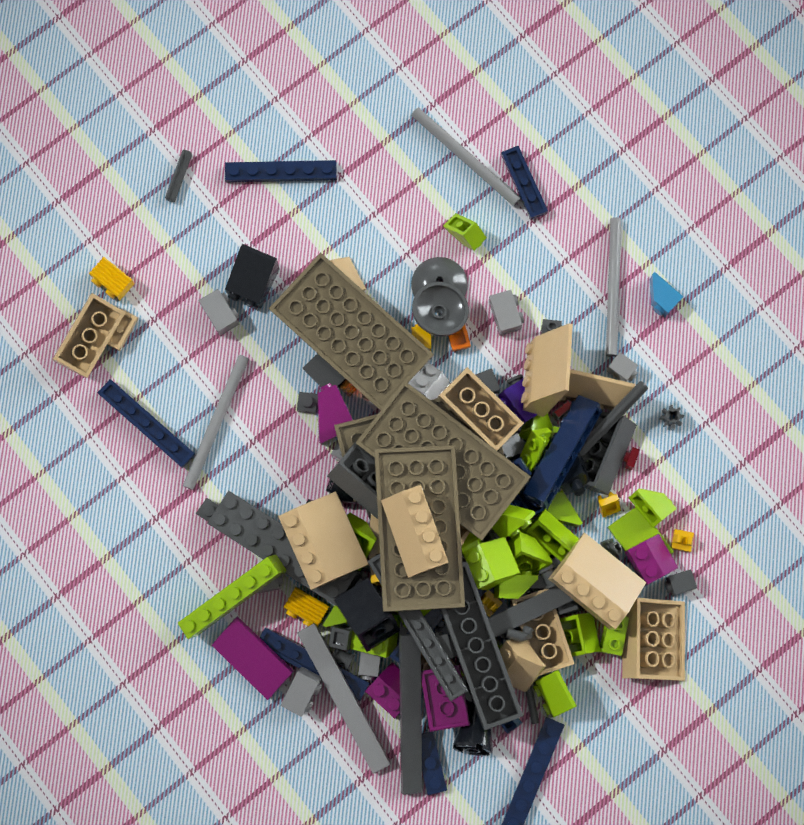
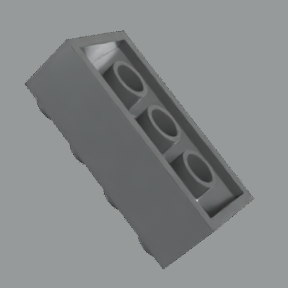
[582,412,637,495]
[327,442,378,519]

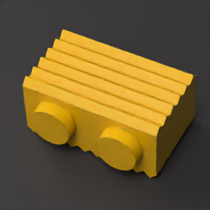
[89,257,135,301]
[284,587,330,628]

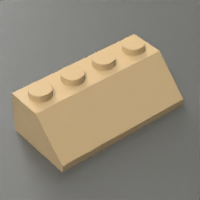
[52,293,126,378]
[559,369,635,411]
[381,485,449,578]
[510,589,575,676]

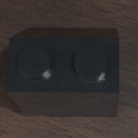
[225,244,280,309]
[334,578,400,652]

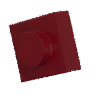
[623,447,640,470]

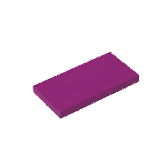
[211,616,294,700]

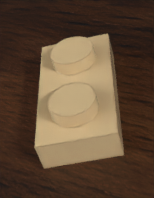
[107,309,138,351]

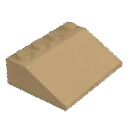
[521,323,573,417]
[278,491,369,590]
[548,532,646,629]
[622,598,685,681]

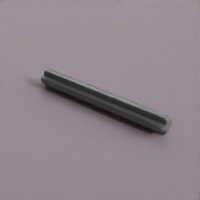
[579,381,648,456]

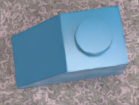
[649,272,683,317]

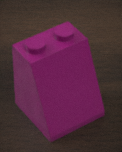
[317,383,353,444]

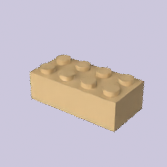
[438,367,524,451]

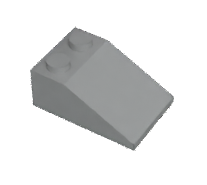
[408,363,451,400]

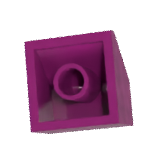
[625,534,678,587]
[365,662,400,719]

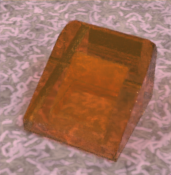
[340,380,357,397]

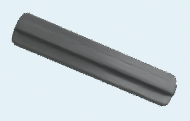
[165,150,192,203]

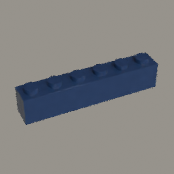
[523,395,602,509]

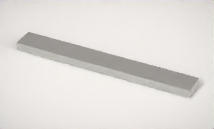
[297,623,391,774]

